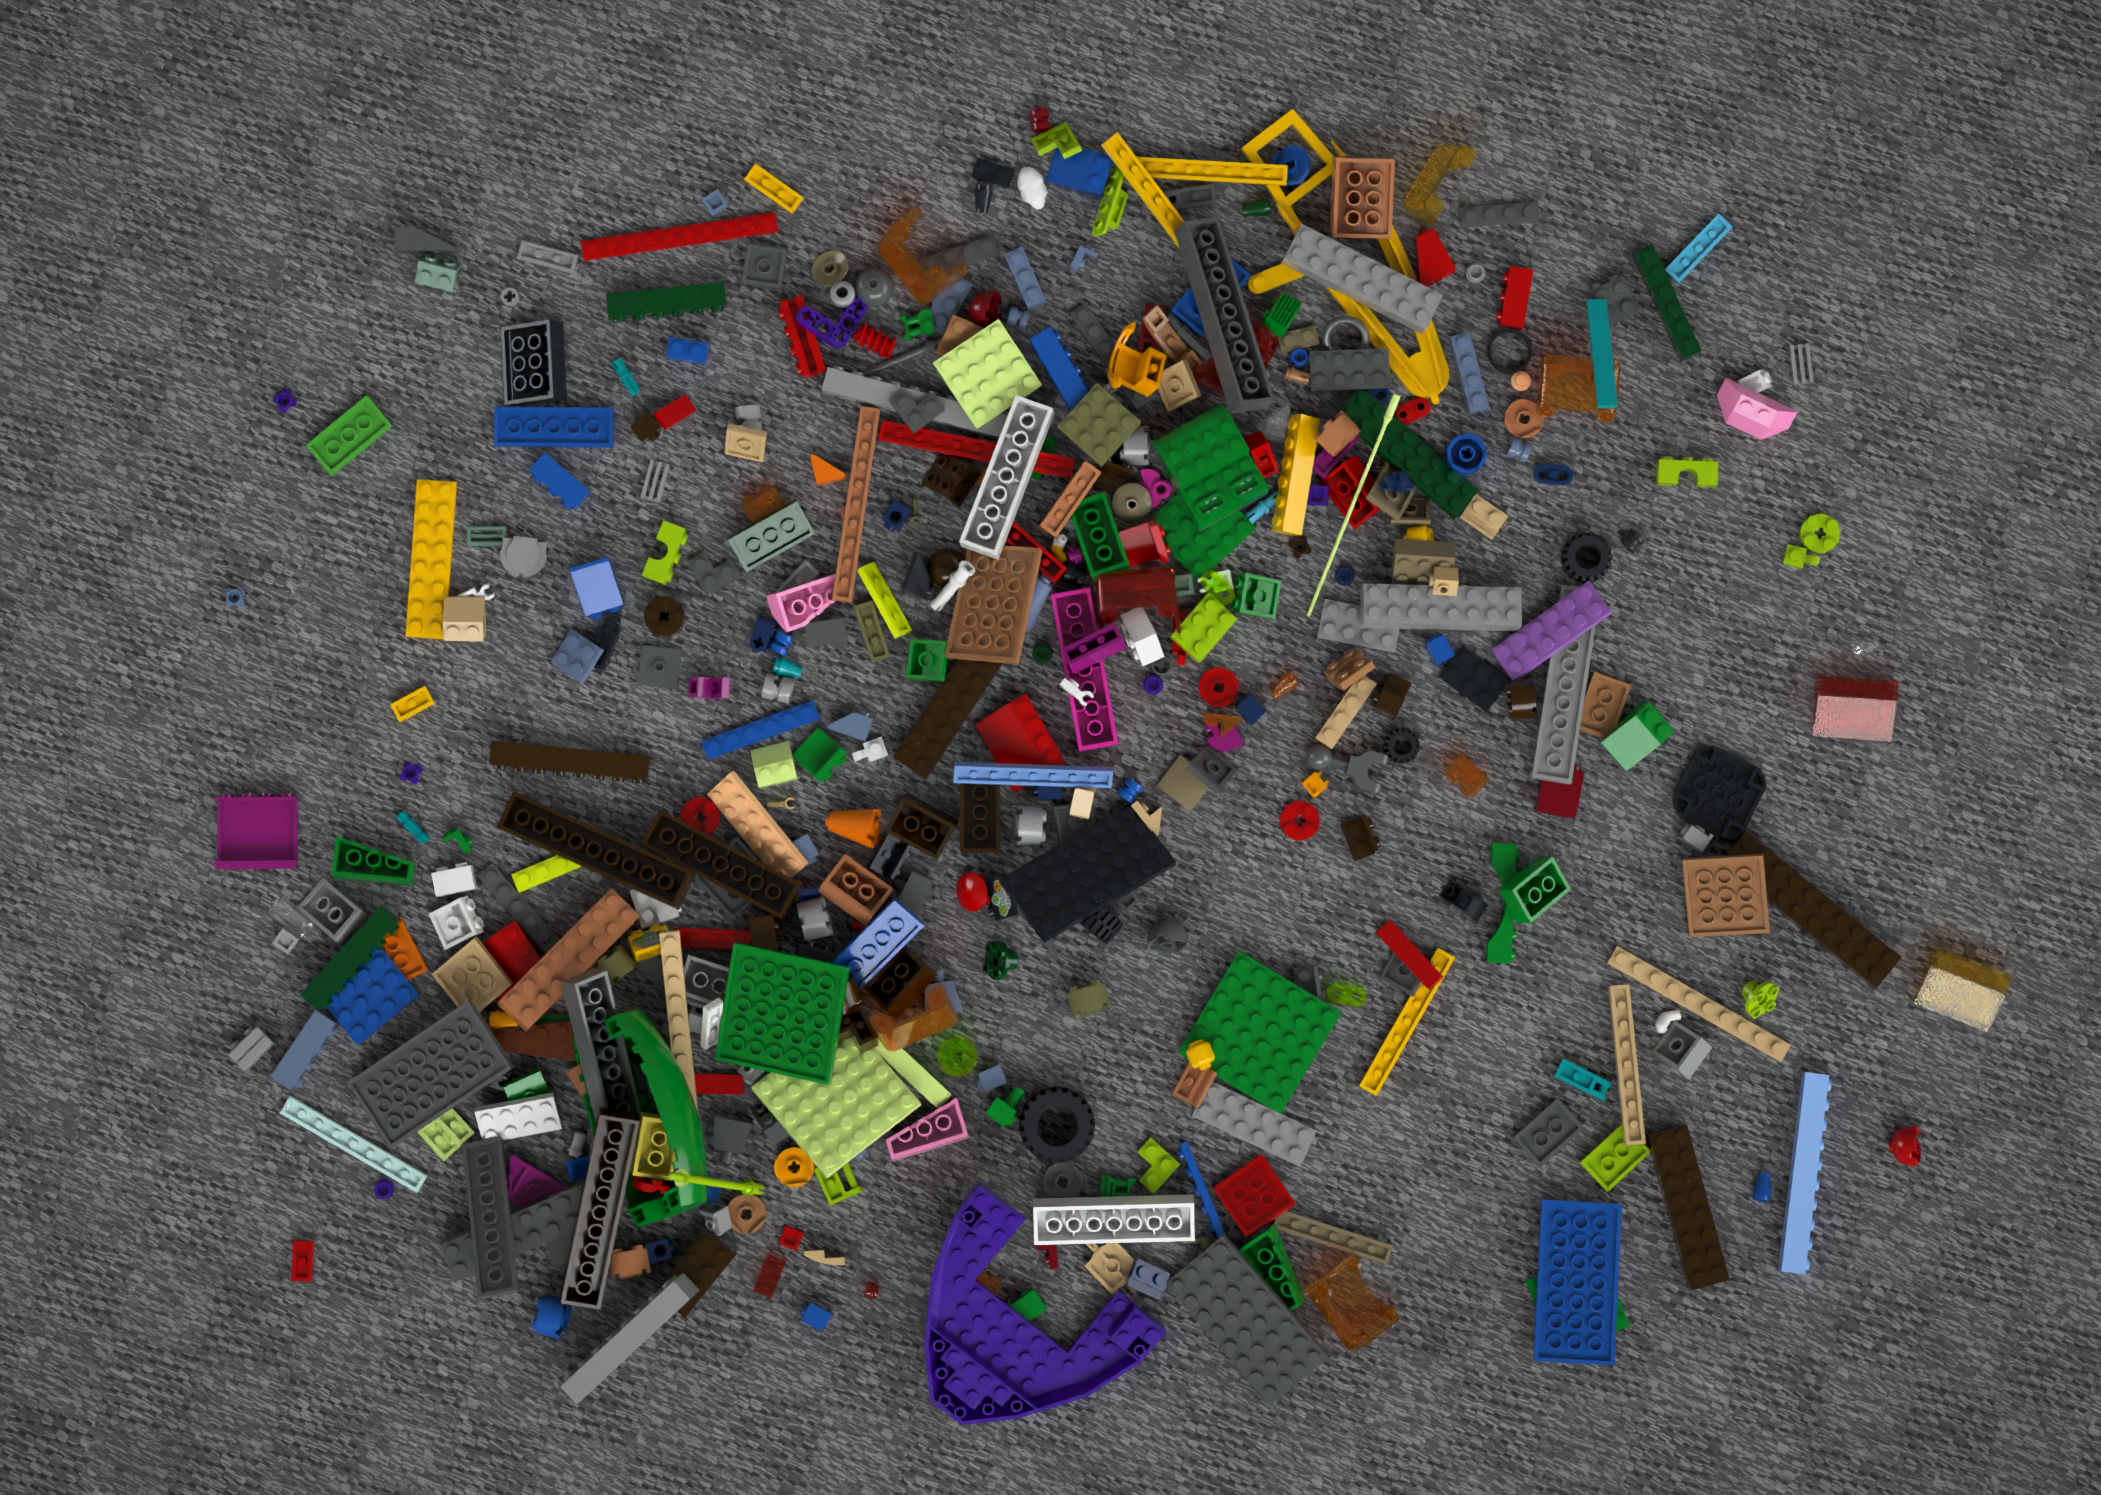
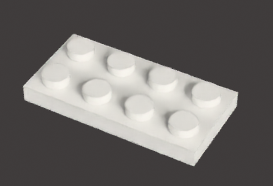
[474,1092,562,1140]

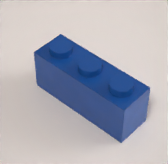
[529,452,591,511]

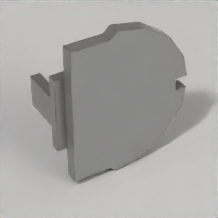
[500,536,547,577]

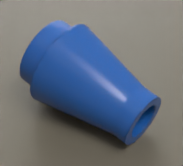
[1752,1172,1771,1202]

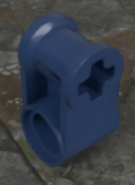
[749,614,778,654]

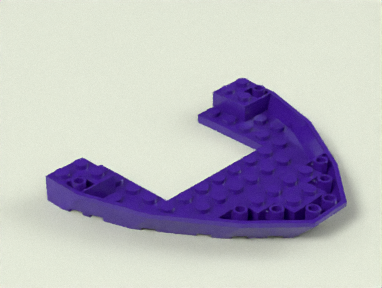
[924,1180,1166,1425]

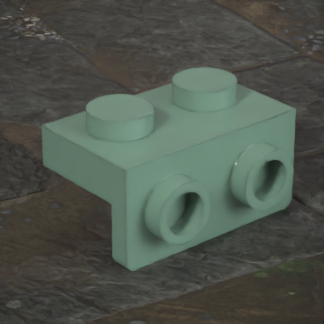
[415,254,461,292]

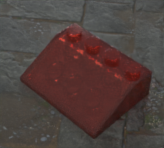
[1812,676,1899,742]

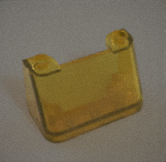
[1403,143,1478,227]

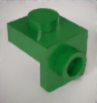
[442,828,474,854]

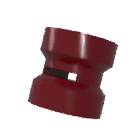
[1029,108,1051,132]

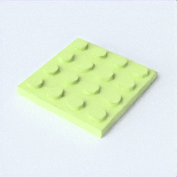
[933,319,1042,429]

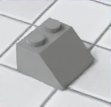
[1651,1020,1713,1079]

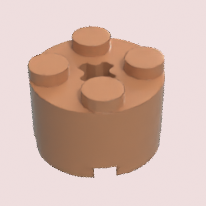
[1313,410,1361,457]
[609,1245,651,1280]

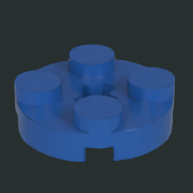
[1271,145,1311,185]

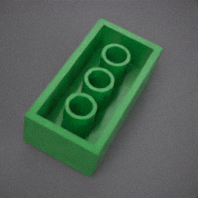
[1070,492,1130,583]

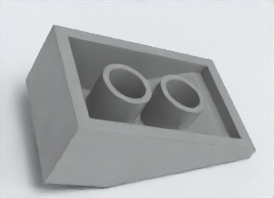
[297,878,370,946]

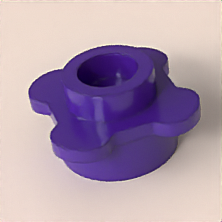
[273,389,297,413]
[400,762,423,784]

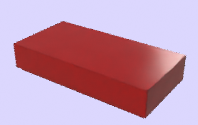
[654,395,697,431]

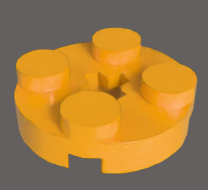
[774,1147,814,1187]

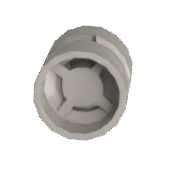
[735,405,762,431]
[762,673,795,704]

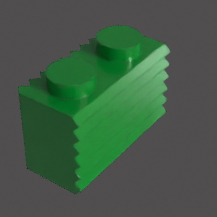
[1261,292,1302,338]

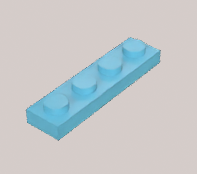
[1665,214,1733,284]

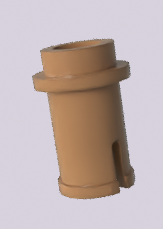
[1284,366,1310,385]

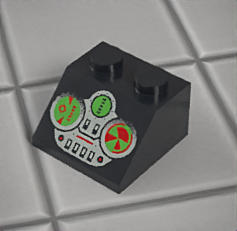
[987,878,1019,921]

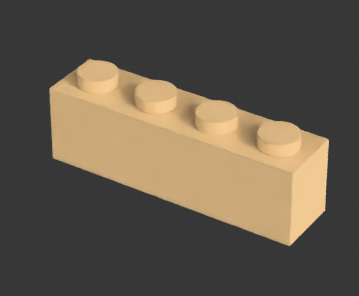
[1314,676,1377,750]

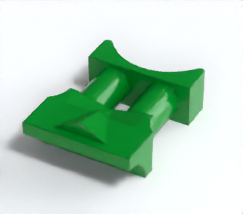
[898,309,936,341]
[1099,1174,1136,1197]

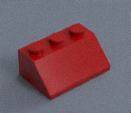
[1319,455,1381,530]

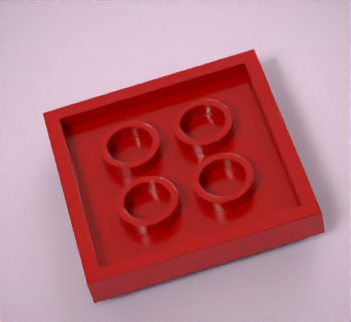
[1213,1154,1296,1238]

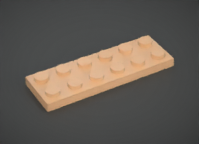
[707,771,809,879]

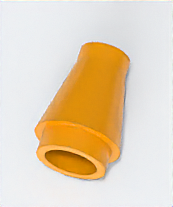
[490,1010,519,1030]

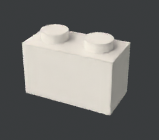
[431,862,477,897]

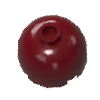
[968,291,1002,328]

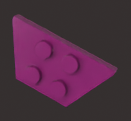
[508,1154,568,1207]

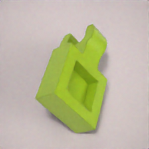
[1783,544,1820,569]

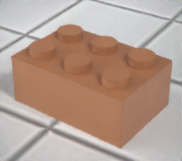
[818,854,893,926]

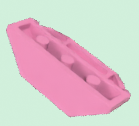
[1717,378,1798,440]

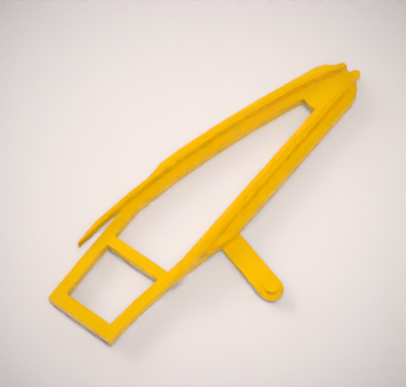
[1241,109,1450,405]

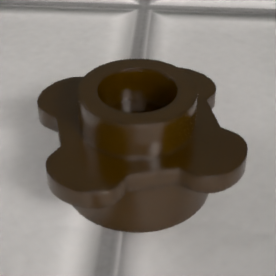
[1289,536,1312,559]

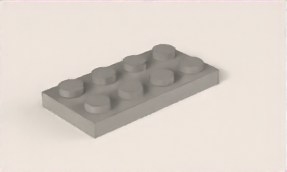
[1317,599,1400,653]

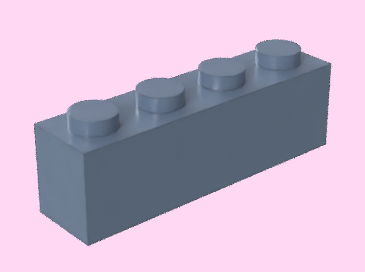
[1448,332,1490,416]
[270,1010,338,1090]

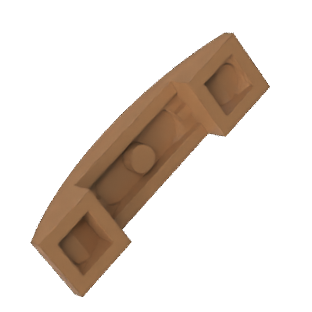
[1142,305,1204,375]

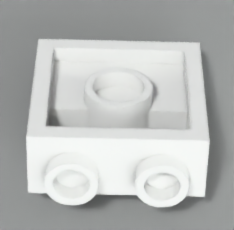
[630,890,682,929]
[429,896,484,950]

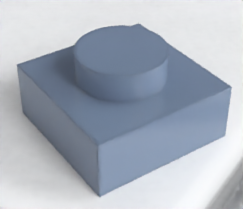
[701,189,729,217]

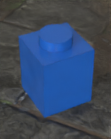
[1425,634,1455,666]
[800,1302,833,1332]

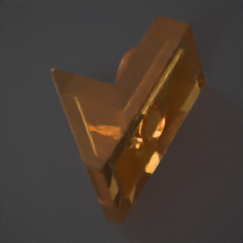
[1201,712,1242,740]

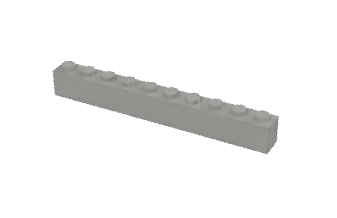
[822,365,1009,439]

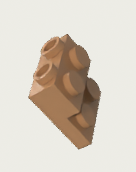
[1323,649,1376,690]

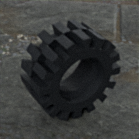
[1383,727,1420,764]

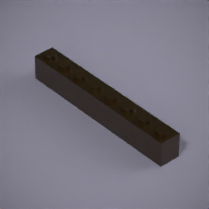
[489,740,651,784]

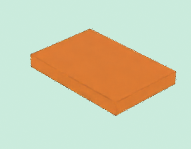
[383,917,429,980]

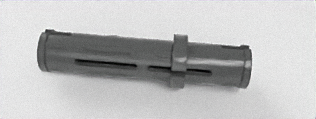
[1167,312,1212,362]

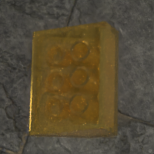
[1913,947,2013,1032]

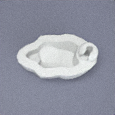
[1017,166,1048,209]

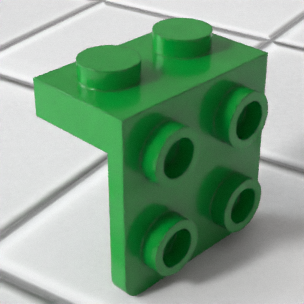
[793,729,847,783]

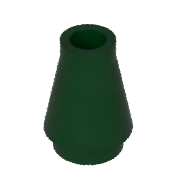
[1242,197,1272,217]

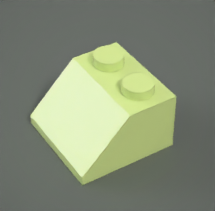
[750,741,798,789]

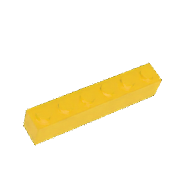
[1271,414,1321,536]

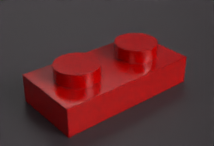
[291,1240,315,1282]

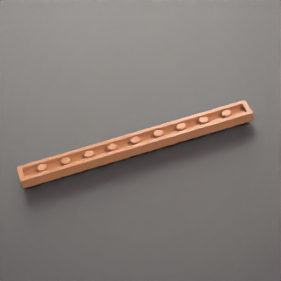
[832,406,880,603]

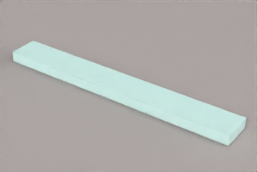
[280,1096,428,1193]

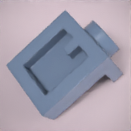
[1070,245,1098,273]

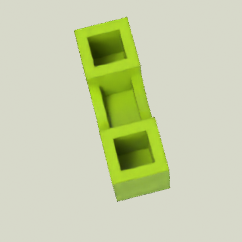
[1656,456,1718,488]
[642,520,689,586]

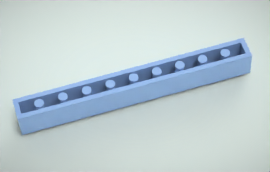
[1778,1072,1832,1274]

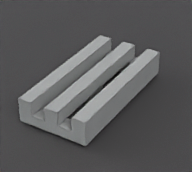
[1789,343,1814,385]
[640,460,670,503]

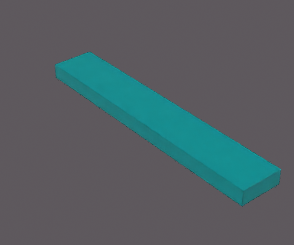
[1586,299,1618,408]

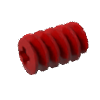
[853,322,897,360]

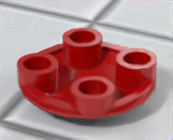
[956,872,990,911]

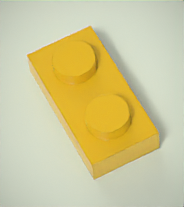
[390,686,435,723]

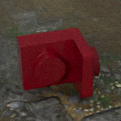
[1036,1244,1059,1269]

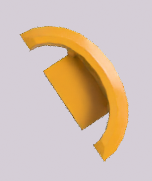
[1108,322,1167,397]

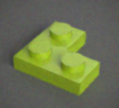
[1031,122,1082,159]
[1138,1137,1180,1194]

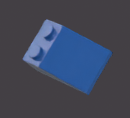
[1046,148,1113,198]

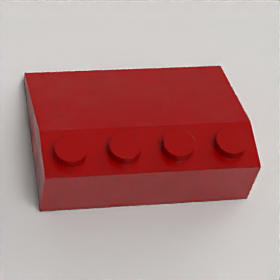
[975,694,1066,793]
[482,921,542,1001]

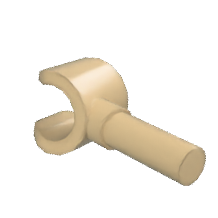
[767,797,795,810]

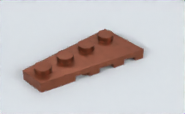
[492,1021,576,1061]

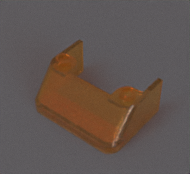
[878,205,969,305]

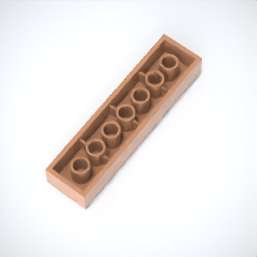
[498,888,640,1032]

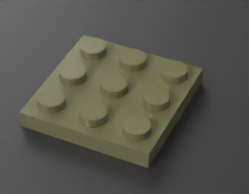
[1057,383,1141,467]

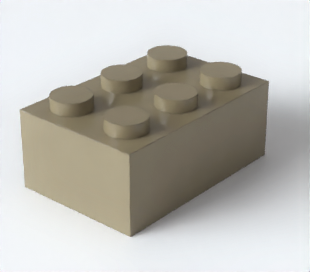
[1391,539,1455,585]

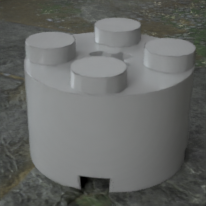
[1120,425,1151,465]
[1014,805,1047,846]
[797,896,834,941]

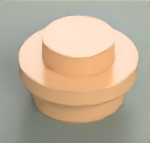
[1511,371,1531,391]

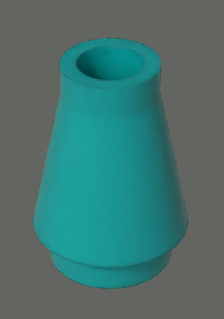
[772,657,803,678]

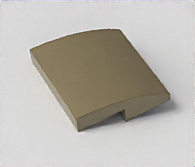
[1157,755,1208,812]

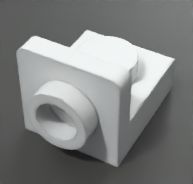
[1738,369,1772,393]

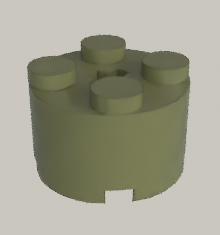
[590,944,638,988]
[1066,980,1111,1019]

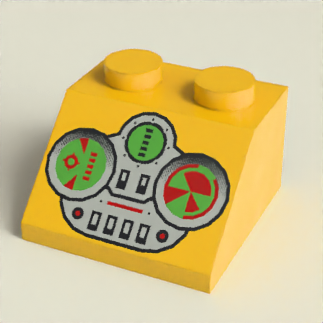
[627,924,669,963]

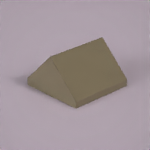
[1389,496,1431,527]

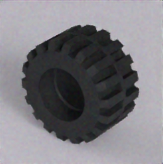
[1560,532,1613,584]
[1079,907,1123,944]

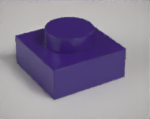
[1307,485,1330,506]

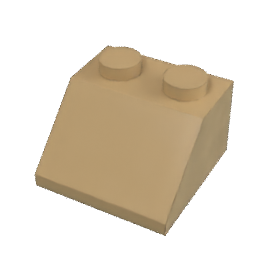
[443,596,486,641]

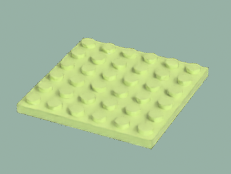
[751,1037,921,1178]

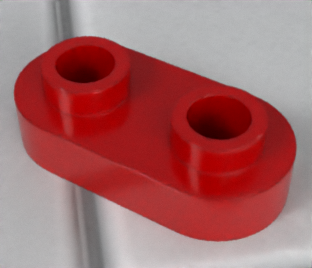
[1394,397,1430,425]

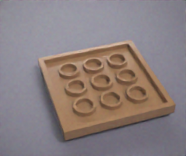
[1682,854,1770,937]

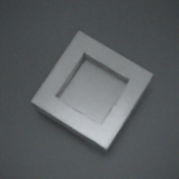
[272,926,301,955]

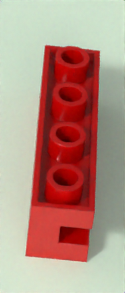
[778,295,827,379]

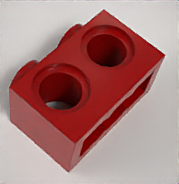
[1243,430,1279,478]

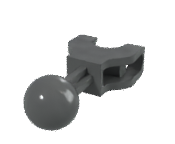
[1306,745,1389,794]

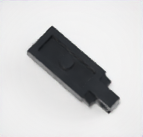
[594,615,621,671]

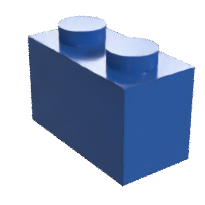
[666,337,710,366]

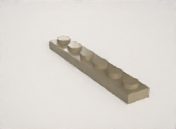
[1274,1211,1393,1265]

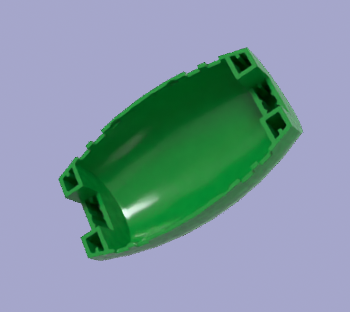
[573,1010,708,1227]

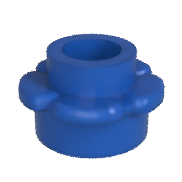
[1289,349,1309,367]

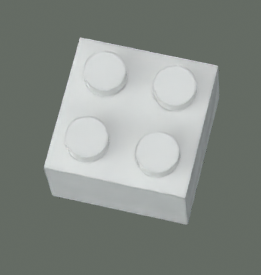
[1120,606,1164,666]

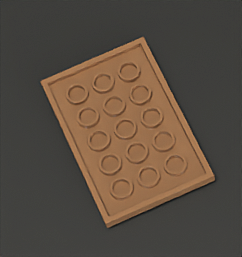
[944,546,1042,664]

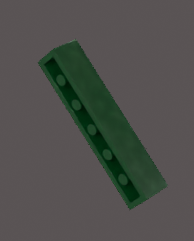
[1632,244,1701,362]
[606,282,727,323]
[300,905,402,1011]

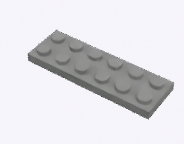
[1192,1082,1317,1167]

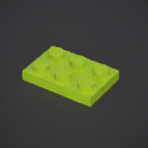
[1169,592,1237,663]
[1579,1123,1651,1192]

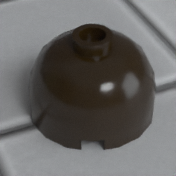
[927,548,965,587]

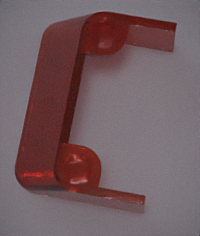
[1096,567,1181,633]

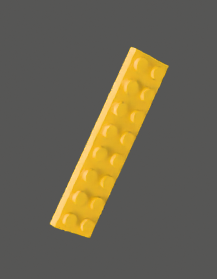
[405,479,457,639]

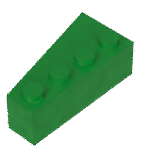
[331,835,416,886]
[1238,1223,1305,1311]

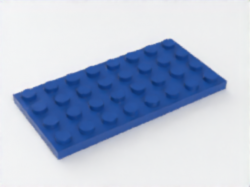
[1533,1199,1622,1365]

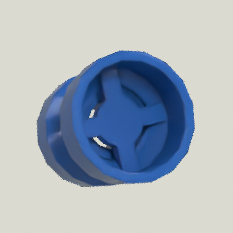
[768,630,794,657]
[1116,777,1143,804]

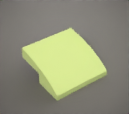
[417,1108,475,1162]

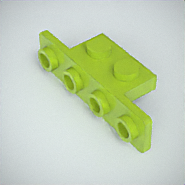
[1091,166,1129,237]

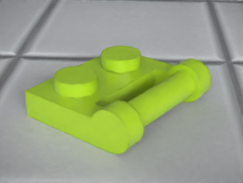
[814,1163,863,1206]

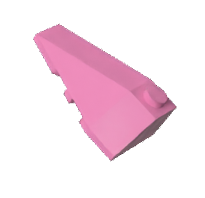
[766,573,836,632]

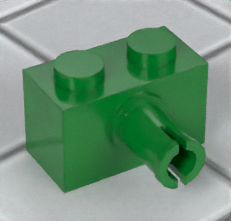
[986,1085,1025,1128]

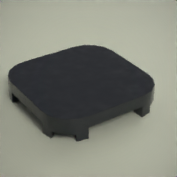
[1672,746,1767,839]

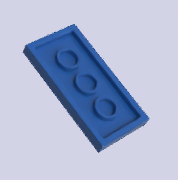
[1171,259,1252,336]

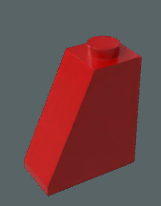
[1415,228,1456,287]

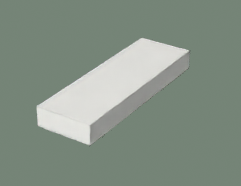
[700,998,723,1050]

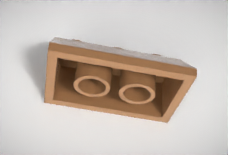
[935,315,984,356]

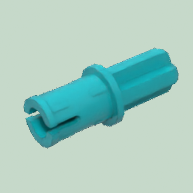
[611,358,640,396]

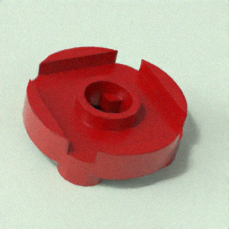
[1199,667,1239,707]
[680,797,721,835]
[1280,801,1320,841]
[632,1176,673,1194]

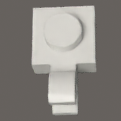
[1060,678,1094,707]
[852,737,888,762]

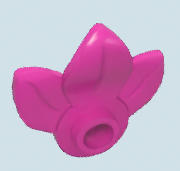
[1138,469,1171,508]

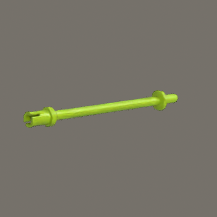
[668,1168,764,1196]

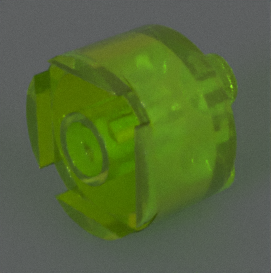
[937,1037,978,1077]

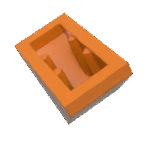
[810,453,847,486]

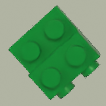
[1231,573,1282,620]
[905,639,947,682]

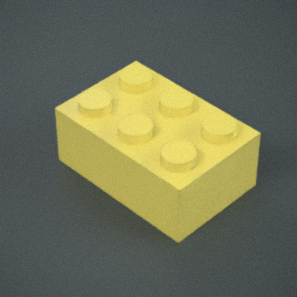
[630,1112,676,1181]

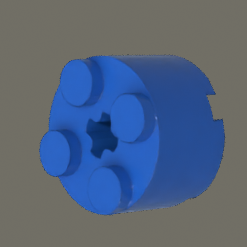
[1445,434,1487,476]
[532,1295,572,1339]

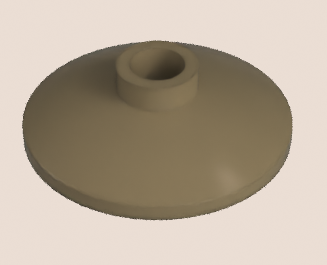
[811,250,848,286]
[1112,483,1152,521]

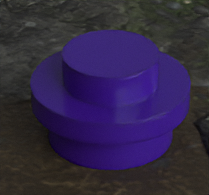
[1143,675,1163,695]
[374,1179,394,1199]

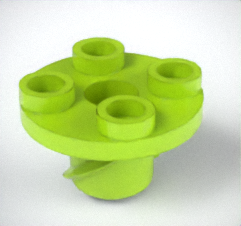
[1742,980,1779,1018]

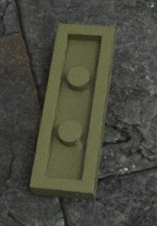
[854,600,891,663]

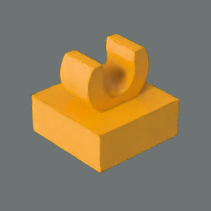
[1301,772,1329,798]

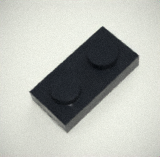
[972,158,1015,189]

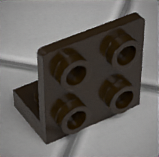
[921,453,981,508]
[1092,458,1135,493]
[1340,815,1381,861]

